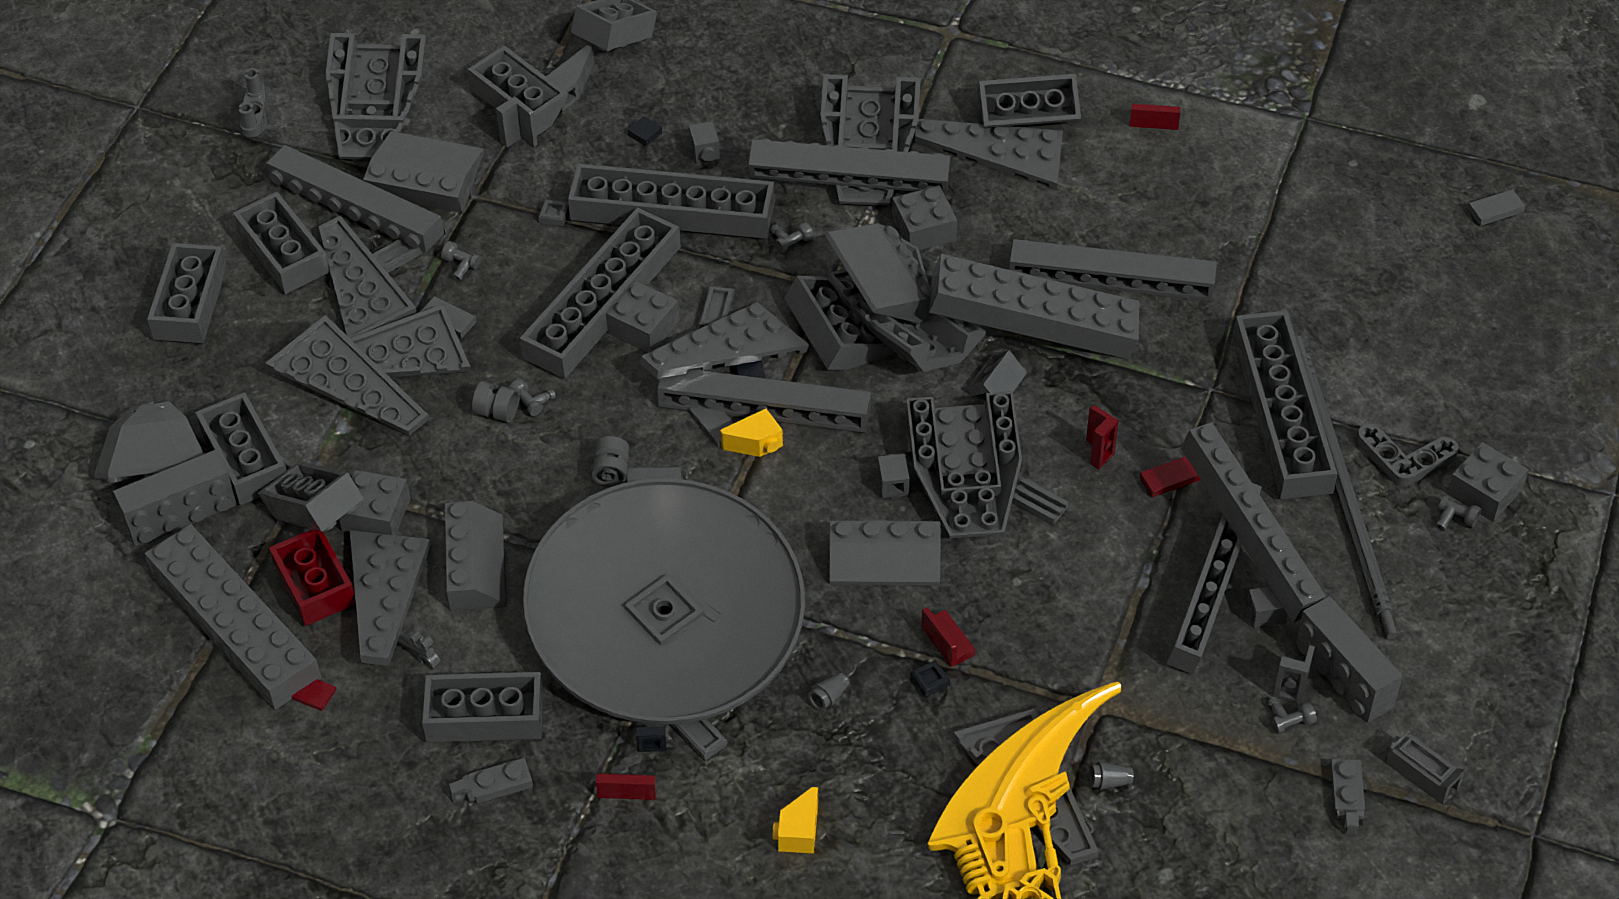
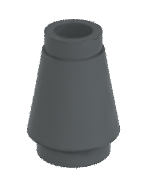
[808,673,849,711]
[1088,761,1133,790]

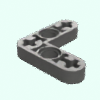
[1357,424,1459,486]

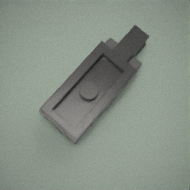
[449,758,533,803]
[1330,759,1365,835]

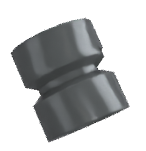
[472,381,520,423]
[592,436,630,487]

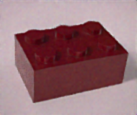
[269,529,356,626]

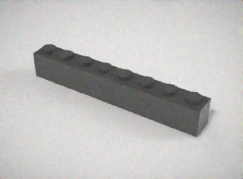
[749,139,950,194]
[266,145,444,252]
[1009,239,1217,301]
[657,369,871,433]
[1181,422,1326,623]
[1166,483,1262,674]

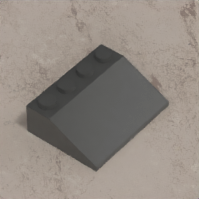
[363,131,484,213]
[825,223,931,323]
[784,276,896,370]

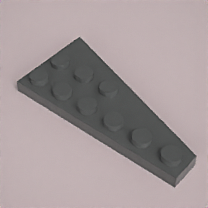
[915,119,1063,190]
[640,302,809,379]
[265,315,429,436]
[953,709,1099,866]

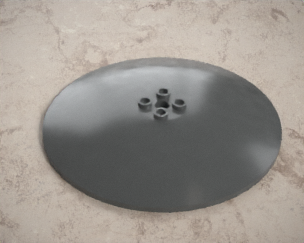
[523,478,805,724]

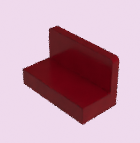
[1086,405,1119,470]
[921,607,975,667]

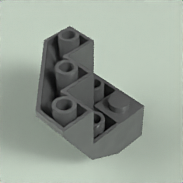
[94,401,204,483]

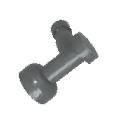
[770,221,814,253]
[441,241,481,281]
[509,379,556,416]
[1435,495,1482,531]
[1267,697,1317,734]

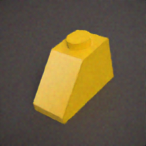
[720,409,783,457]
[773,787,818,854]

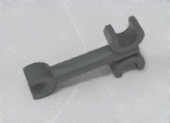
[398,630,441,670]

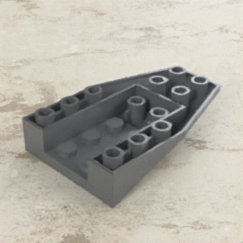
[906,391,1022,538]

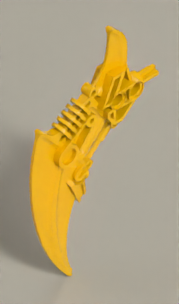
[928,682,1121,899]

